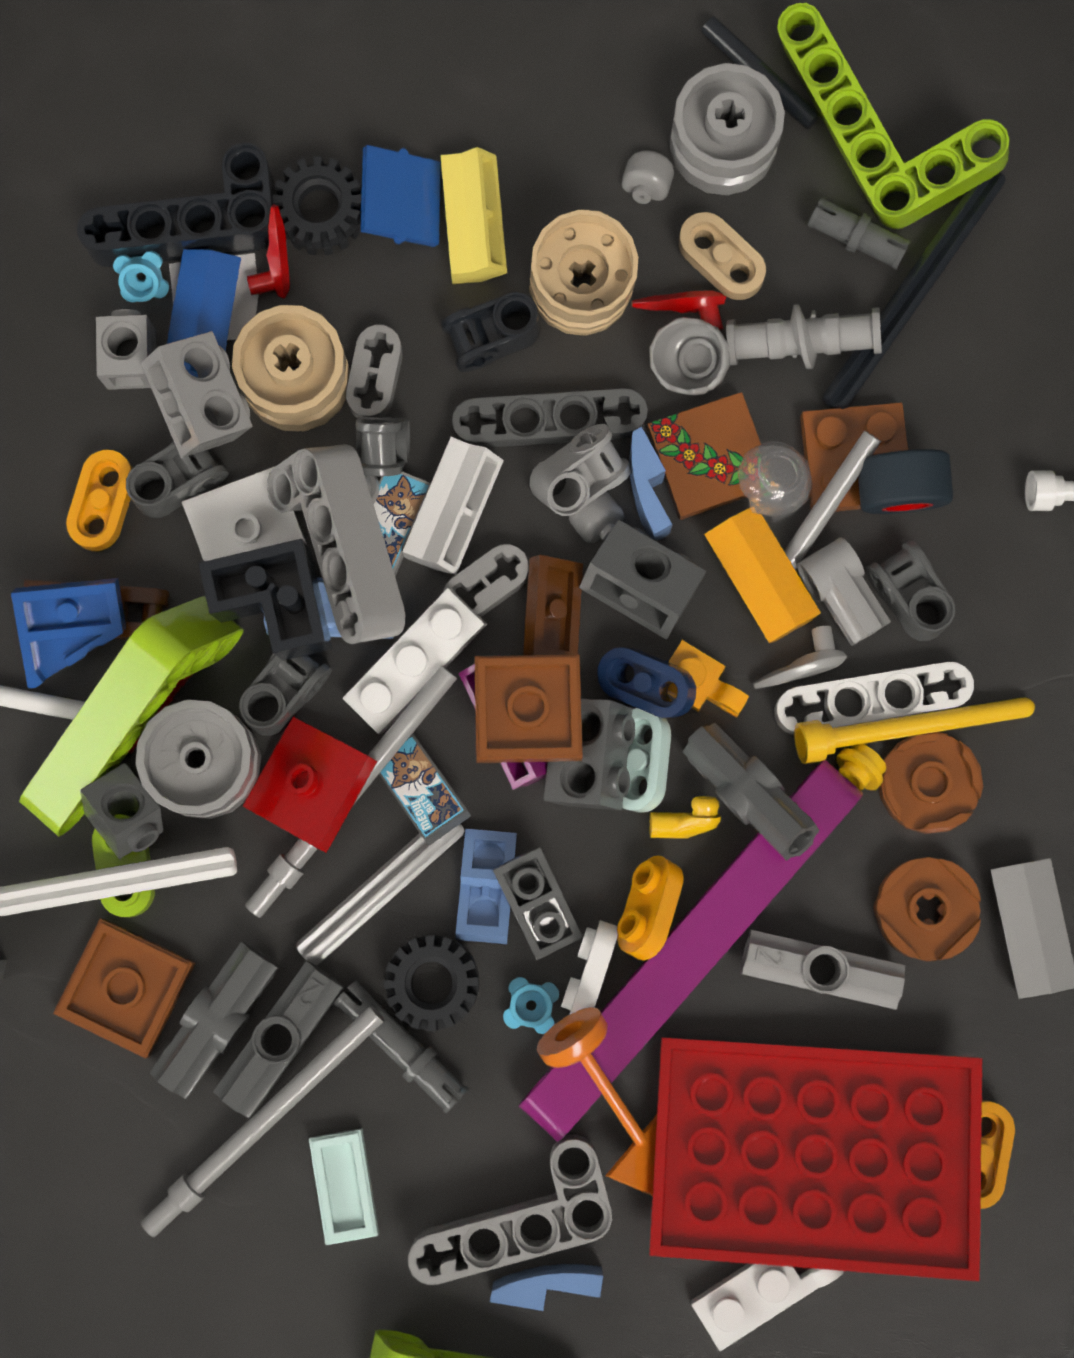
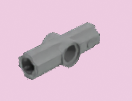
[740,929,905,1010]

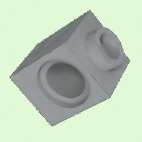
[96,309,157,390]

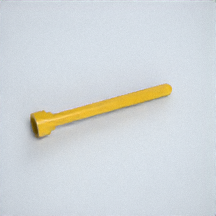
[794,697,1035,764]

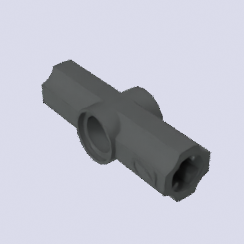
[682,723,820,861]
[150,942,279,1099]
[213,961,344,1118]

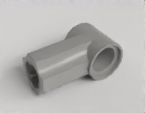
[797,537,891,646]

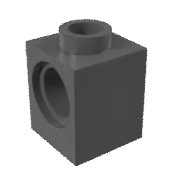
[80,763,163,859]

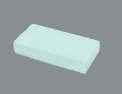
[309,1128,379,1245]

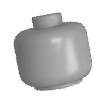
[622,150,674,204]
[569,491,624,543]

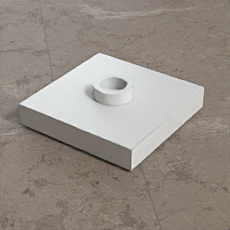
[182,466,307,561]

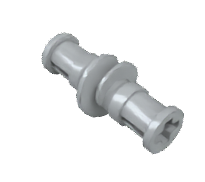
[726,304,882,369]

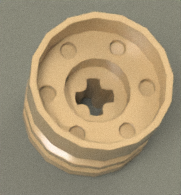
[529,210,639,336]

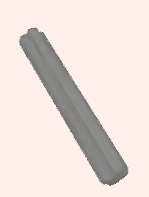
[296,824,465,965]

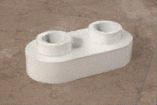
[561,920,618,1015]

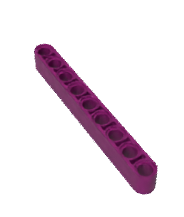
[519,760,864,1142]

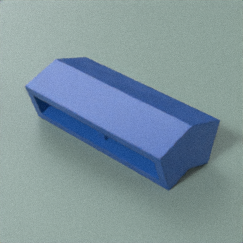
[167,249,241,378]

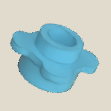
[113,250,169,302]
[503,977,559,1034]

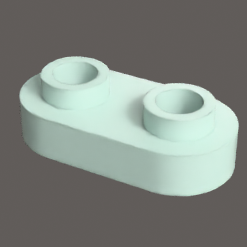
[622,708,671,812]

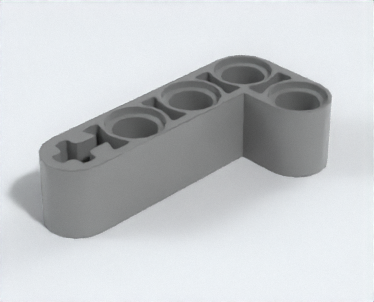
[267,444,406,644]
[408,1134,612,1285]

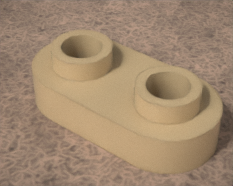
[679,212,766,300]

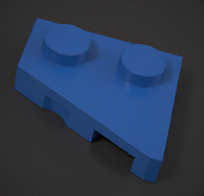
[11,578,126,688]

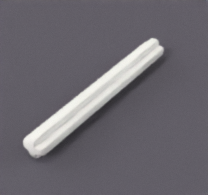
[0,847,237,916]

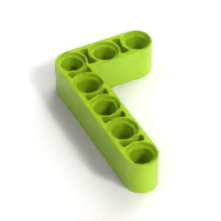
[777,3,1009,229]
[19,596,244,837]

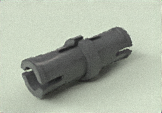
[807,197,911,270]

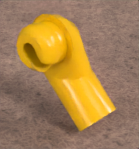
[649,796,721,839]

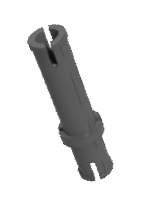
[333,980,469,1114]

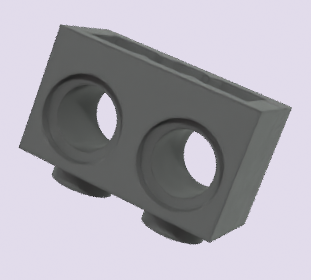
[544,699,635,811]

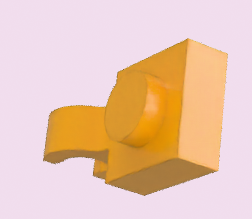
[668,640,749,718]

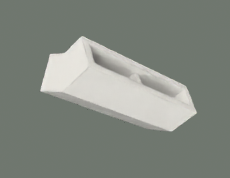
[402,437,504,575]

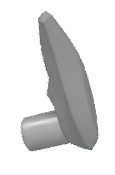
[753,626,847,689]

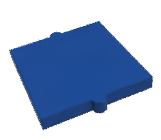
[360,145,441,247]

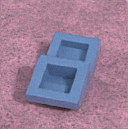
[629,427,672,542]
[455,829,517,944]
[490,1264,603,1311]

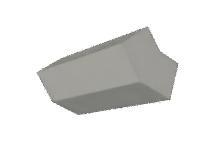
[991,858,1074,999]

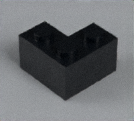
[198,538,333,661]

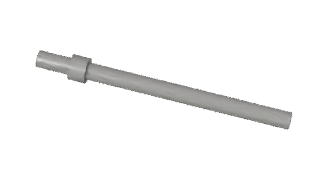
[245,666,457,918]
[141,1005,385,1237]

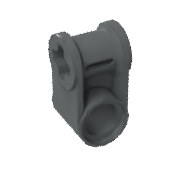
[356,417,410,476]
[126,441,229,518]
[865,539,955,641]
[239,654,332,736]

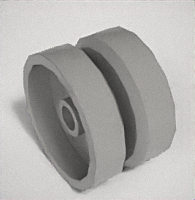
[670,63,785,195]
[135,700,262,819]

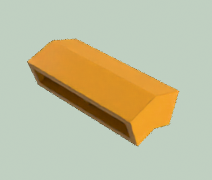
[704,505,821,643]

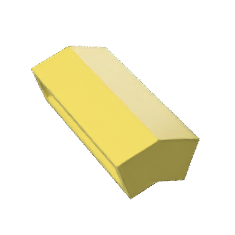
[441,147,507,284]

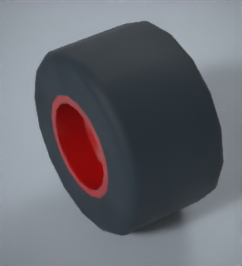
[858,449,953,514]

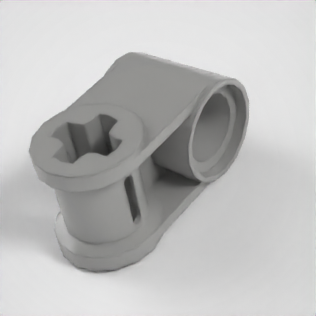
[529,424,631,516]

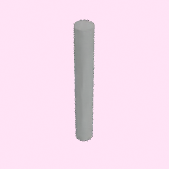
[784,430,882,569]

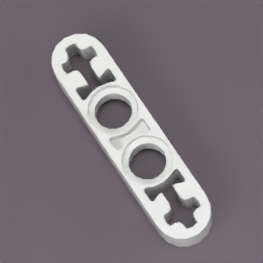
[774,662,974,735]

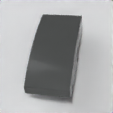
[492,846,583,960]

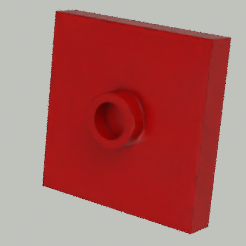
[243,717,377,853]

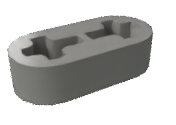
[346,325,402,419]
[443,544,529,617]

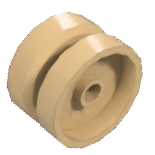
[232,305,350,432]

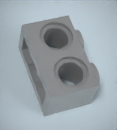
[141,331,253,458]

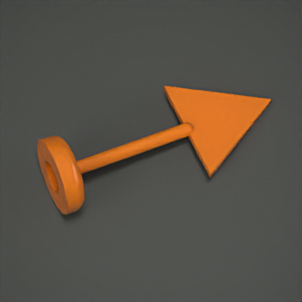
[536,1007,657,1196]

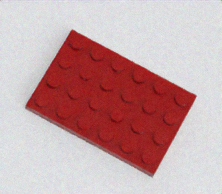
[650,1038,982,1281]

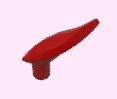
[247,204,290,299]
[631,291,726,331]

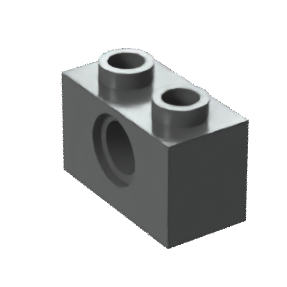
[579,519,707,640]

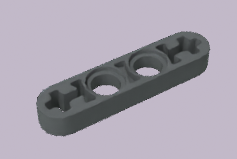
[452,388,648,448]

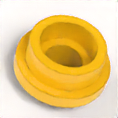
[836,744,886,790]

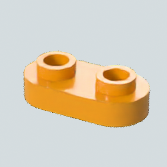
[66,450,133,551]
[617,855,683,961]
[981,1100,1015,1209]

